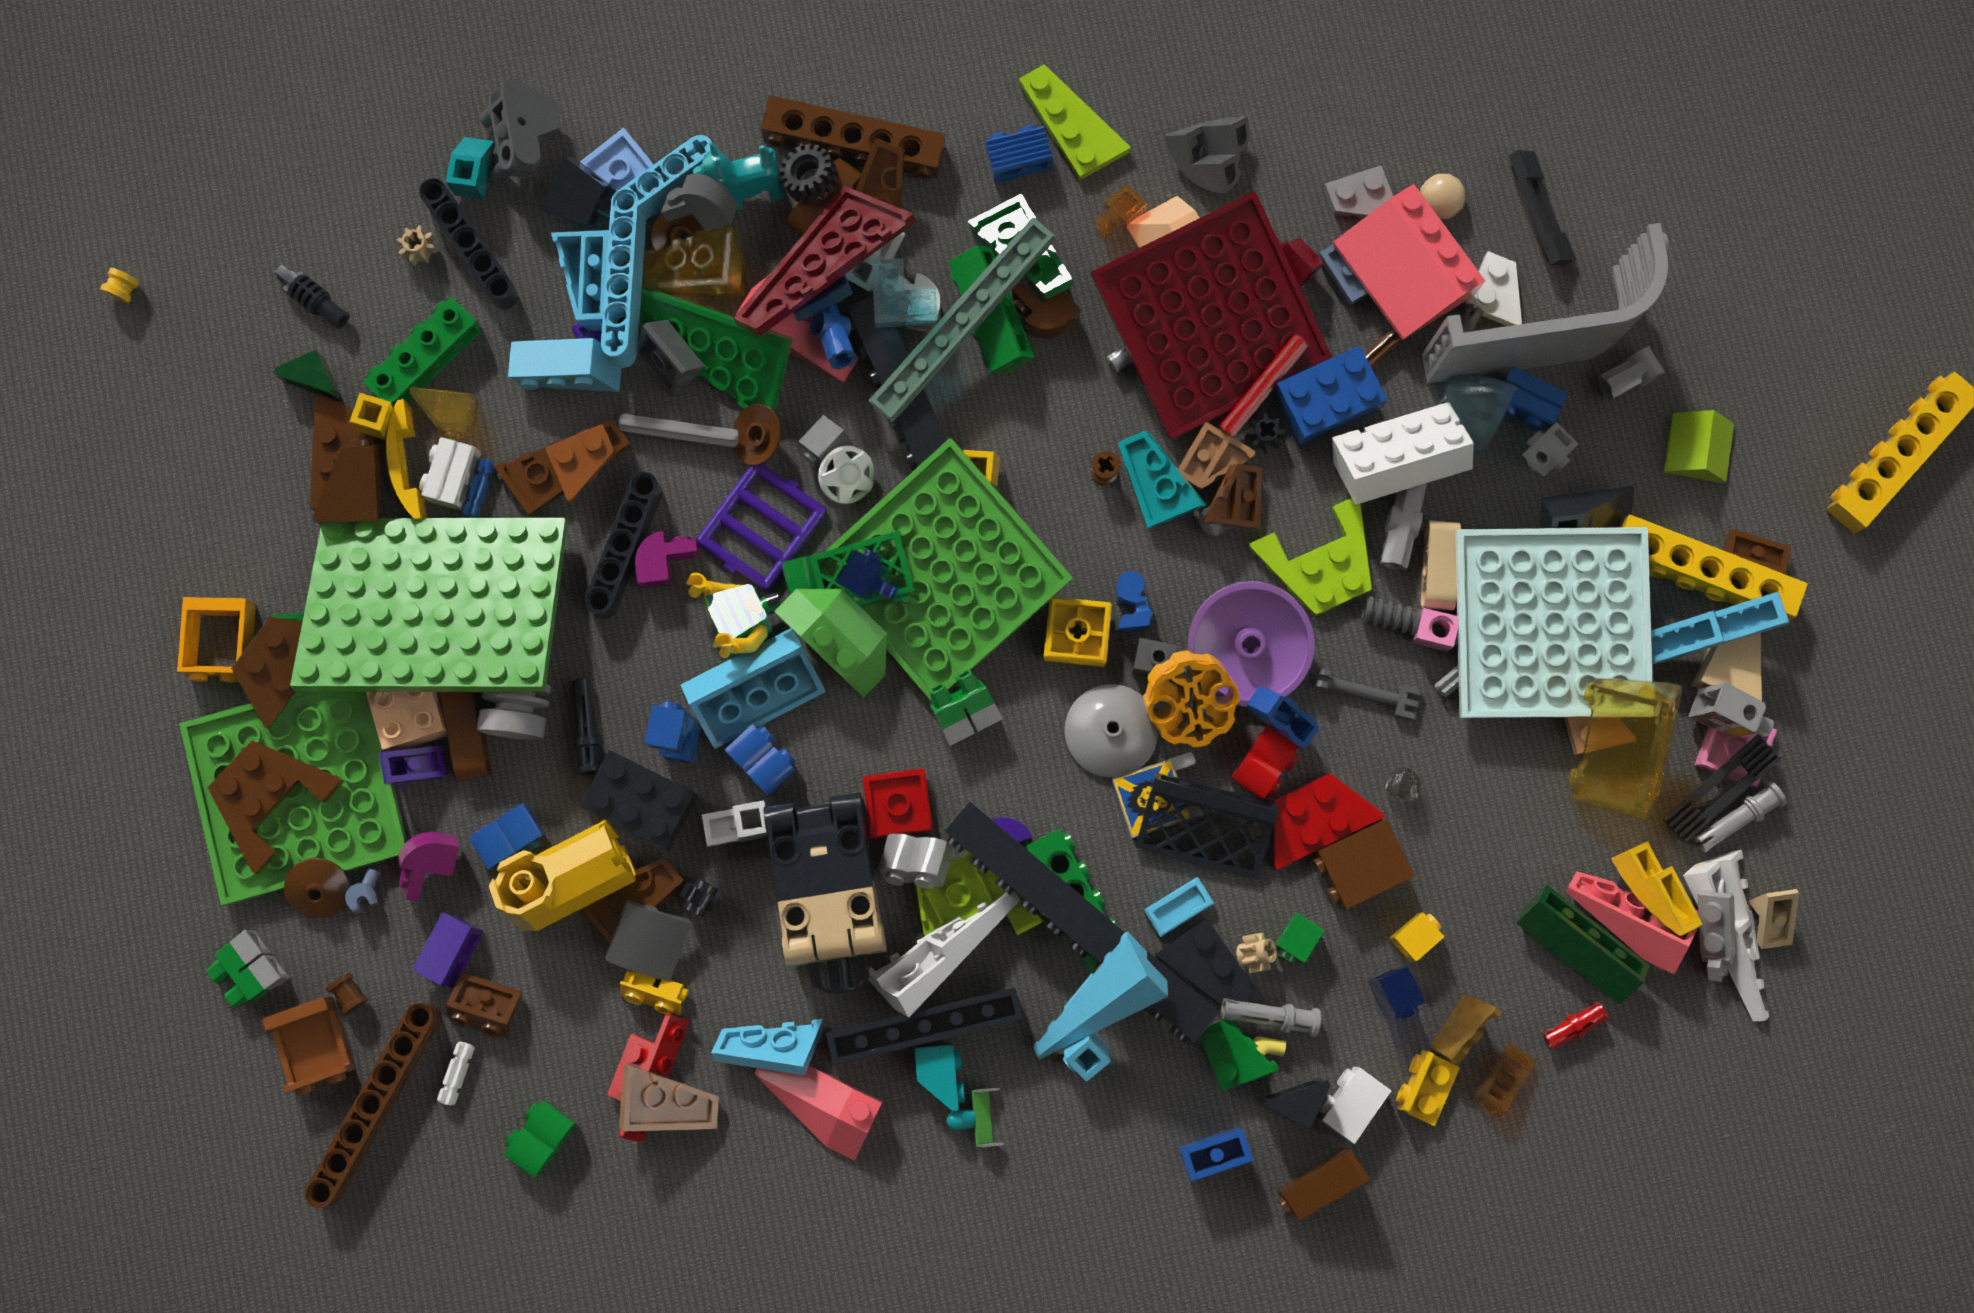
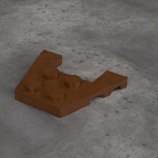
[207,740,345,874]

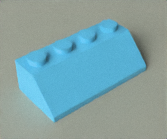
[681,628,826,749]

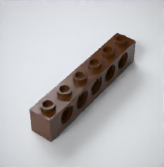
[761,95,946,179]

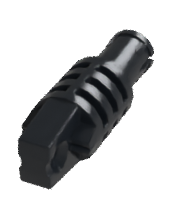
[274,264,350,329]

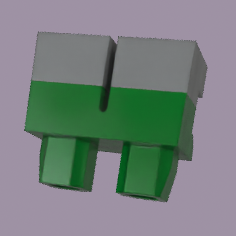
[929,669,1003,746]
[206,930,290,1008]

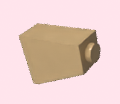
[1692,633,1762,701]

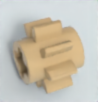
[397,225,437,266]
[1237,933,1277,973]

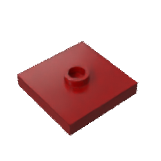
[862,768,933,840]

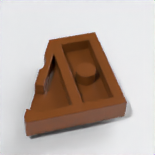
[545,424,616,504]

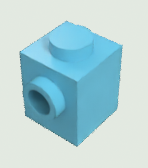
[1063,1033,1111,1082]

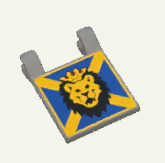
[1112,752,1211,838]

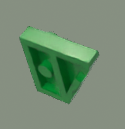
[1200,1019,1279,1091]

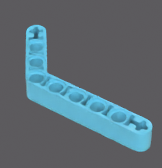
[601,135,712,368]

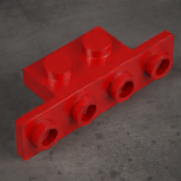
[607,1013,689,1143]

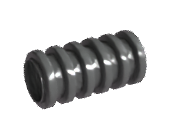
[1361,596,1422,636]

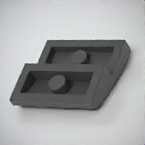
[605,900,692,981]

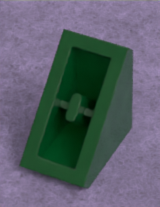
[273,349,342,401]

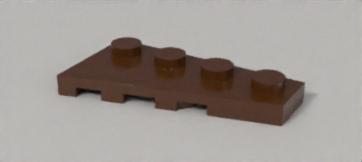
[494,419,631,517]

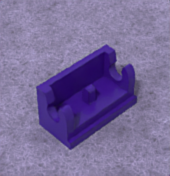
[412,912,484,988]

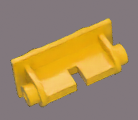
[620,970,688,1016]

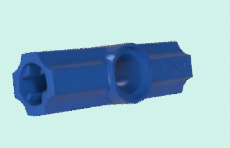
[811,303,856,370]

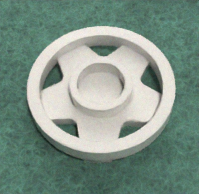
[818,445,874,504]

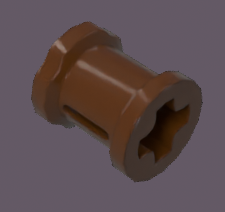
[1091,451,1120,485]
[326,973,369,1016]

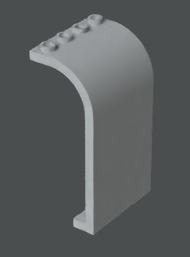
[1422,223,1668,384]

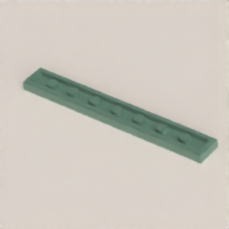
[869,217,1056,423]

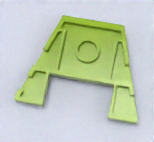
[1248,498,1372,617]
[916,853,1043,969]

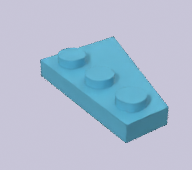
[711,1019,824,1075]

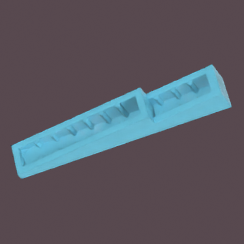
[1651,592,1790,665]

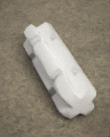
[437,1042,475,1106]

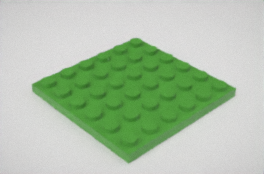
[819,438,1074,702]
[179,691,407,906]

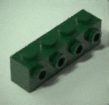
[1516,885,1650,1005]

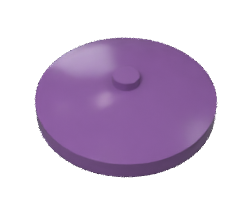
[1188,581,1315,707]

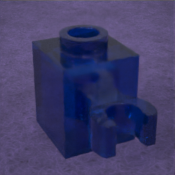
[836,548,899,600]

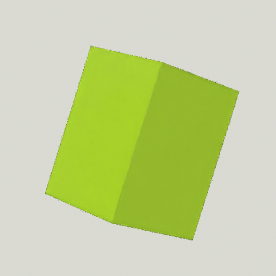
[1664,410,1734,483]

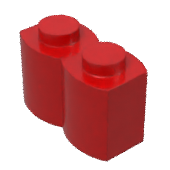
[1230,726,1299,800]

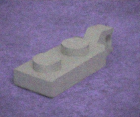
[1697,891,1736,982]

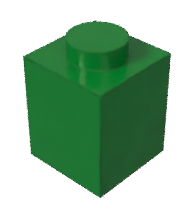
[1275,913,1325,965]

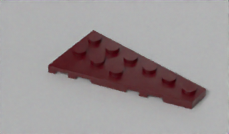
[733,186,917,336]

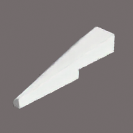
[1683,850,1769,1021]
[868,891,1020,1017]

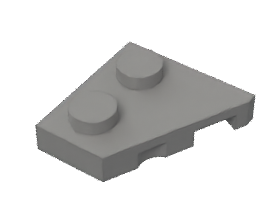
[1323,165,1393,219]

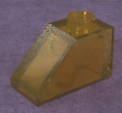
[410,387,479,440]

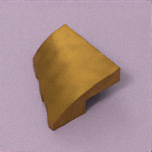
[1429,995,1502,1064]

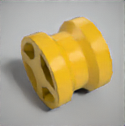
[100,268,140,304]

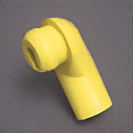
[1252,1036,1286,1057]

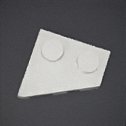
[1463,251,1522,326]

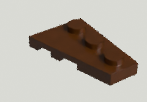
[581,858,686,944]

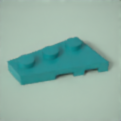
[1118,431,1207,529]

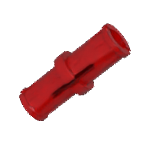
[1542,1002,1609,1051]

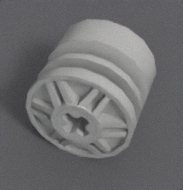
[476,684,551,741]

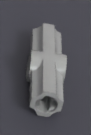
[1380,483,1427,570]

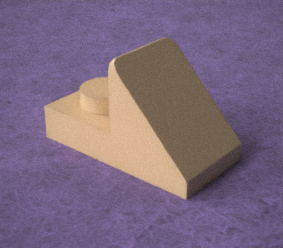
[1749,889,1799,949]

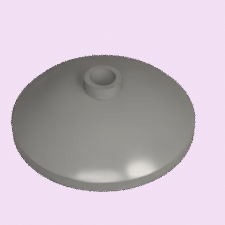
[1064,684,1158,778]

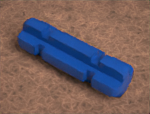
[461,459,495,518]

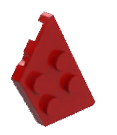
[1273,773,1385,871]

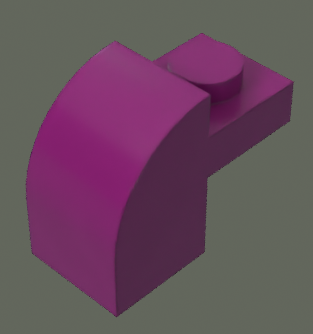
[635,531,701,589]
[398,832,459,901]

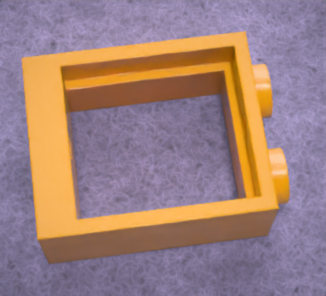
[177,597,256,683]

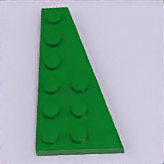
[622,286,793,412]

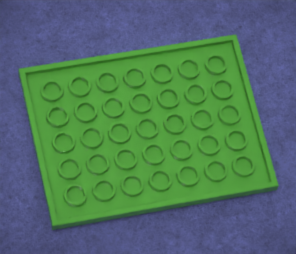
[290,518,568,692]

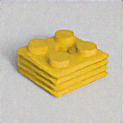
[1044,597,1112,667]

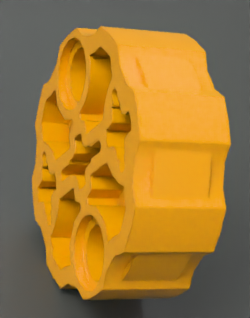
[1143,650,1240,748]

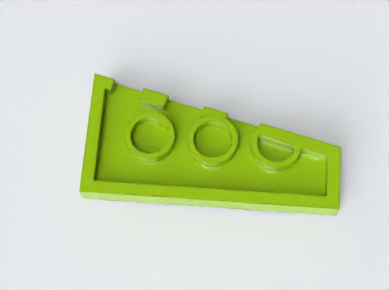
[1019,64,1131,181]

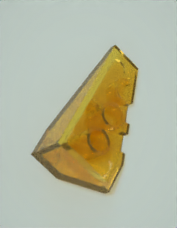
[621,225,746,298]

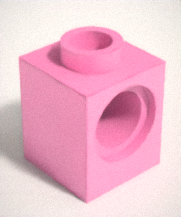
[1411,608,1458,652]

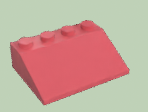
[1332,184,1485,341]

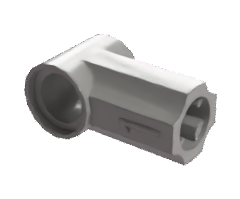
[1597,346,1665,400]

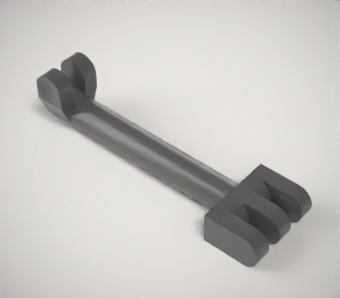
[1314,668,1423,721]

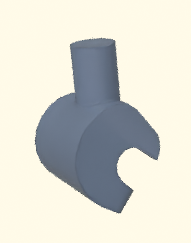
[345,868,380,915]

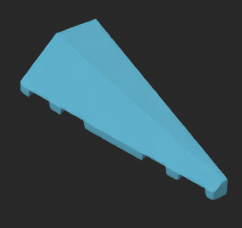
[1033,931,1168,1059]

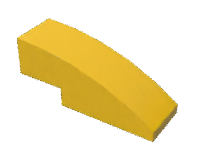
[1611,841,1703,936]

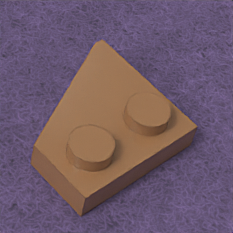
[1178,422,1257,491]

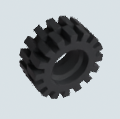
[779,144,839,205]

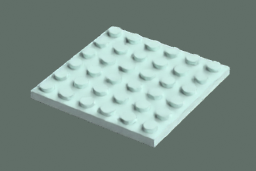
[1455,527,1654,718]

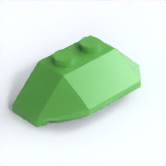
[774,589,887,698]

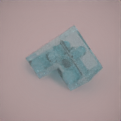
[871,259,938,328]

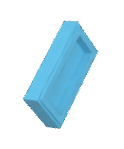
[1143,877,1214,937]

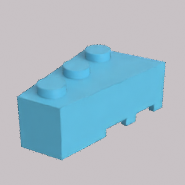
[551,230,618,331]
[508,338,622,392]

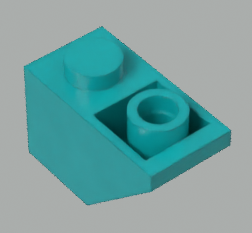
[446,137,495,200]
[915,1044,965,1111]

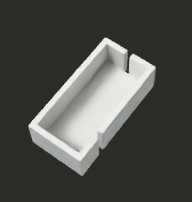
[1332,402,1474,505]

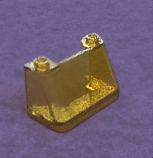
[1568,678,1682,819]

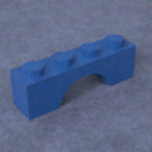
[644,701,702,764]

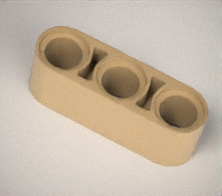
[1421,520,1461,611]

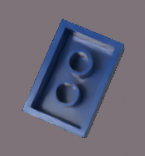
[1272,345,1388,447]

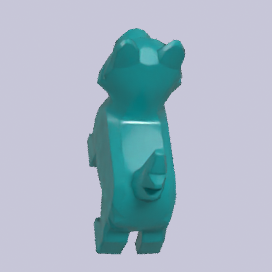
[693,143,785,210]

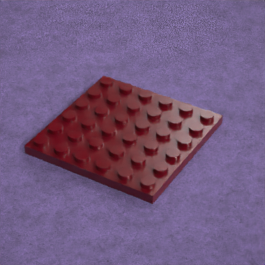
[1089,191,1333,439]

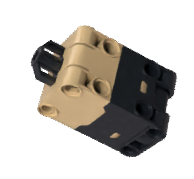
[763,792,887,995]

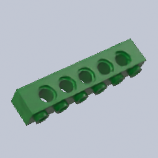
[1025,829,1117,974]

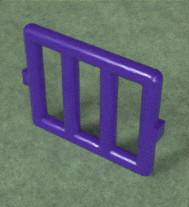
[696,464,827,592]

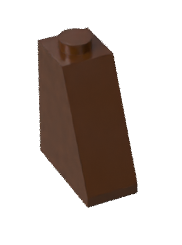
[313,439,382,522]
[1277,1147,1370,1220]

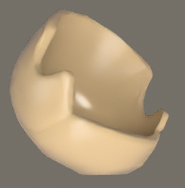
[1420,174,1466,220]

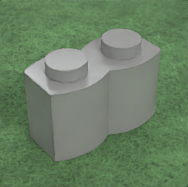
[878,834,953,889]

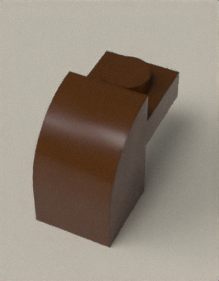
[1012,282,1081,339]

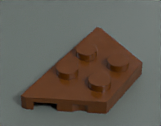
[310,394,378,511]
[231,617,303,729]

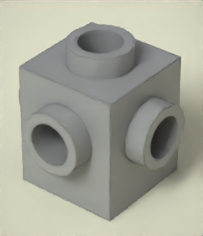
[1523,423,1578,477]

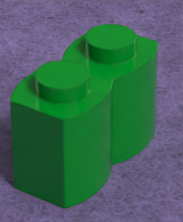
[503,1100,577,1178]

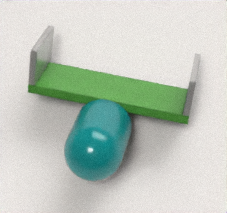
[947,1088,1004,1147]

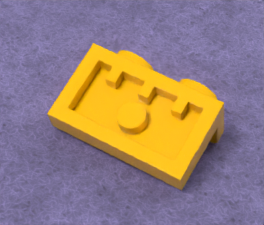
[1396,1050,1460,1126]

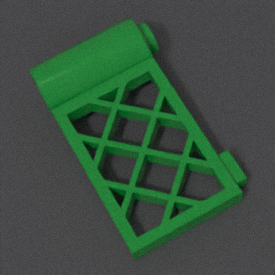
[781,531,916,607]

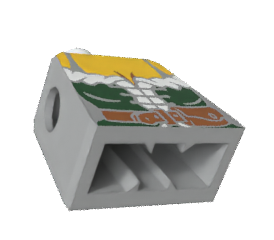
[1688,682,1774,737]

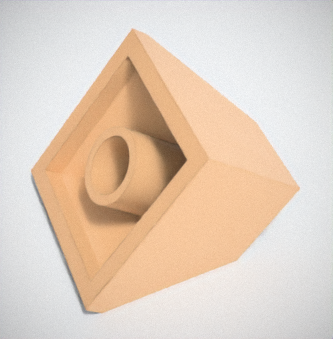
[1125,196,1200,248]

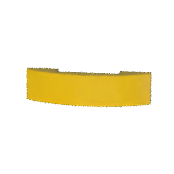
[386,399,427,521]

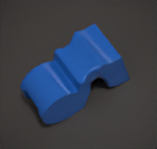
[1115,571,1153,633]

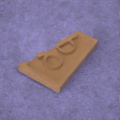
[619,1063,719,1132]

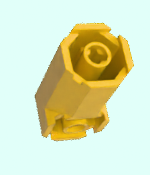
[489,820,636,931]

